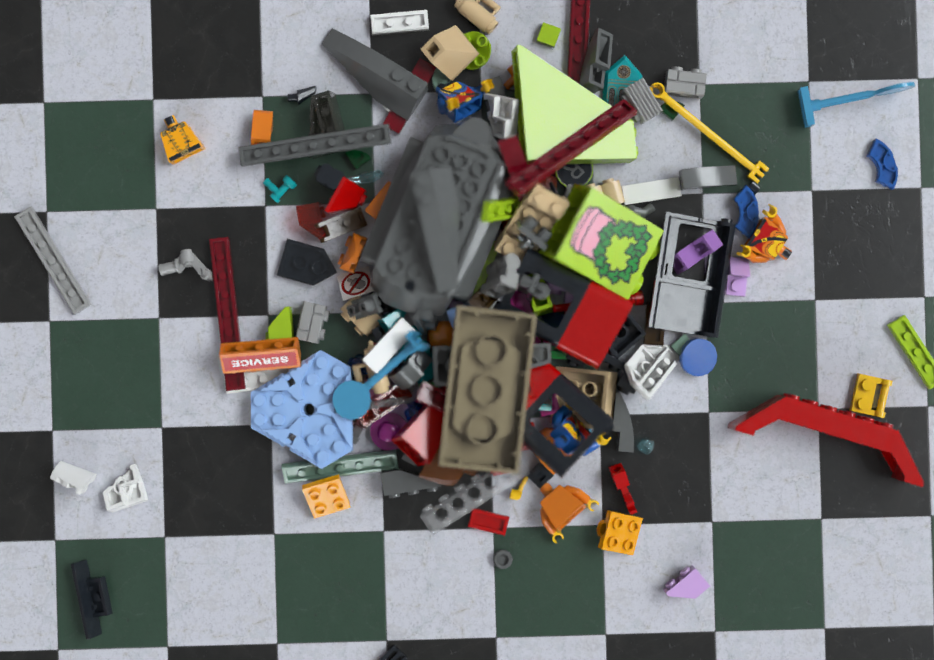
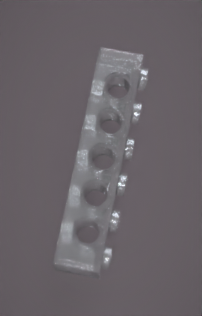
[420,459,530,536]

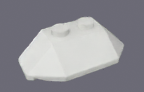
[624,344,679,400]

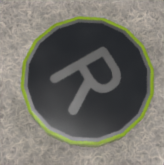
[555,164,593,187]

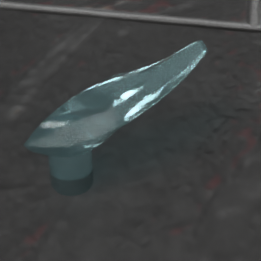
[348,170,384,183]

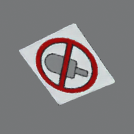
[337,266,374,301]

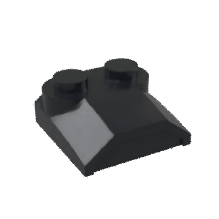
[609,313,646,359]

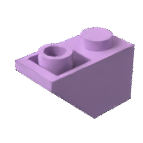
[663,565,710,599]

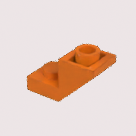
[251,110,273,145]

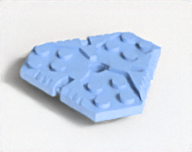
[251,350,353,469]

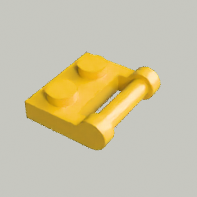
[849,373,893,418]

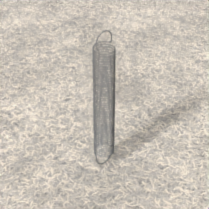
[369,396,415,409]

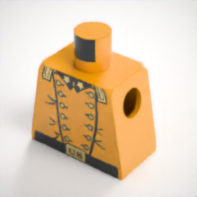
[160,115,206,165]

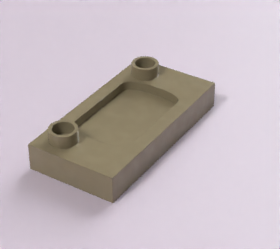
[438,306,537,474]

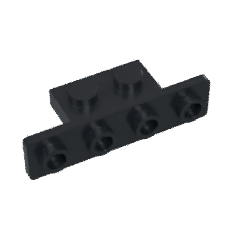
[71,560,113,639]

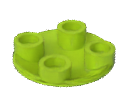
[464,31,491,70]

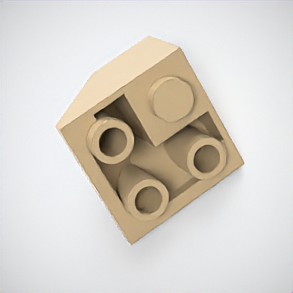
[421,25,479,81]

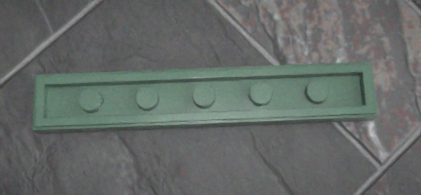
[281,449,399,484]

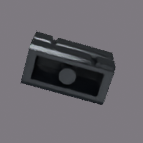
[314,163,347,192]

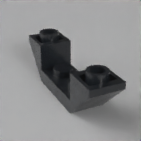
[566,354,636,395]

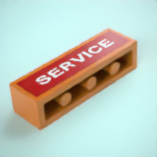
[219,337,301,374]

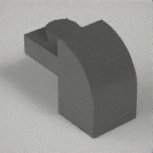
[388,351,432,390]

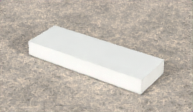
[370,10,429,35]
[621,177,682,206]
[362,317,416,373]

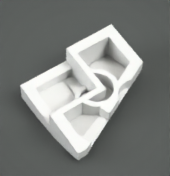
[483,93,519,139]
[50,461,97,495]
[103,464,148,513]

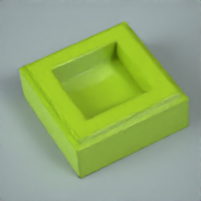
[536,22,561,48]

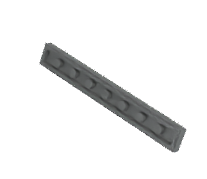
[238,124,392,167]

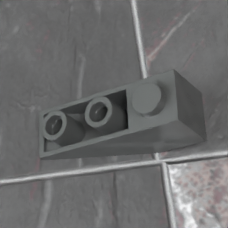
[380,468,442,498]

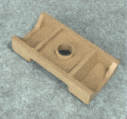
[494,183,570,264]

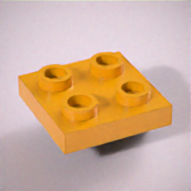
[302,474,351,519]
[597,510,643,555]

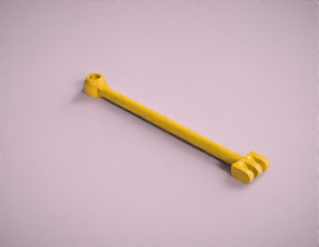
[649,82,769,184]

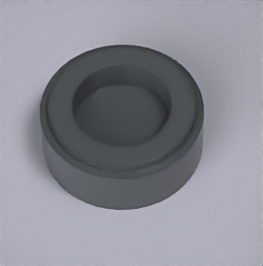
[493,549,512,569]

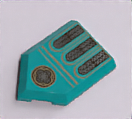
[602,55,642,107]

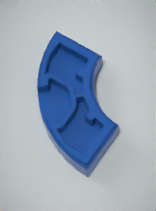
[866,138,898,190]
[733,185,759,239]

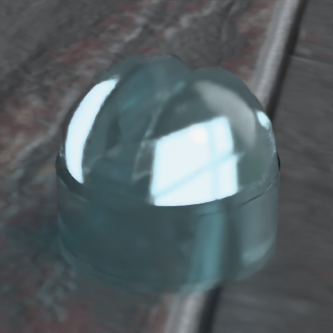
[637,437,654,454]

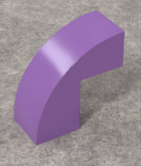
[673,229,723,275]

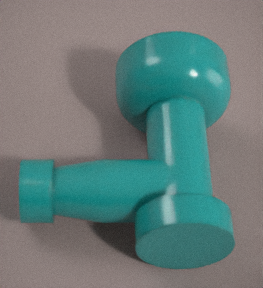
[263,175,297,203]

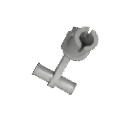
[158,249,213,281]

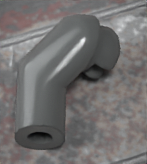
[626,203,655,218]

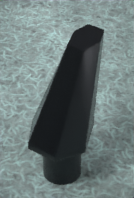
[288,86,316,105]

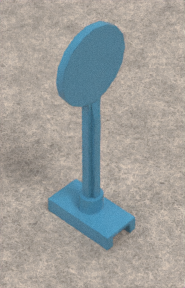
[798,82,915,128]
[332,331,432,419]

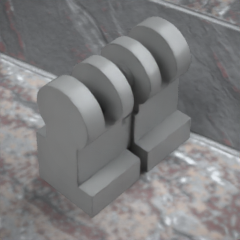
[480,253,520,299]

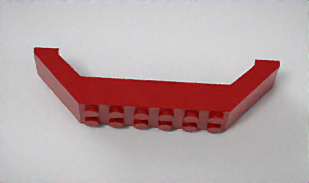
[727,393,924,487]

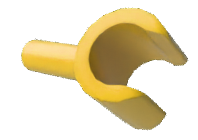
[510,476,529,500]

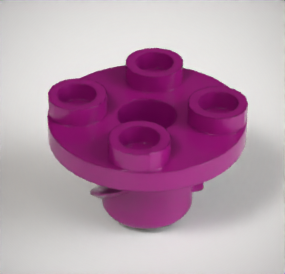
[370,412,407,450]

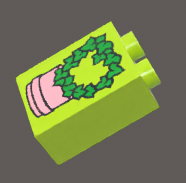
[539,184,664,299]

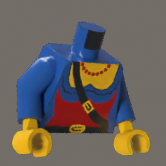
[436,79,495,123]
[550,402,611,456]

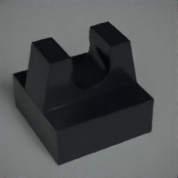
[527,462,554,488]

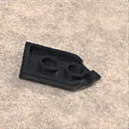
[277,239,337,286]

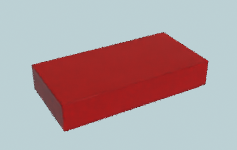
[468,507,509,536]

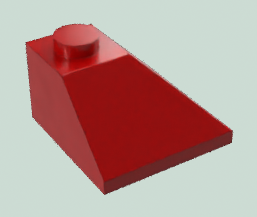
[324,176,368,216]

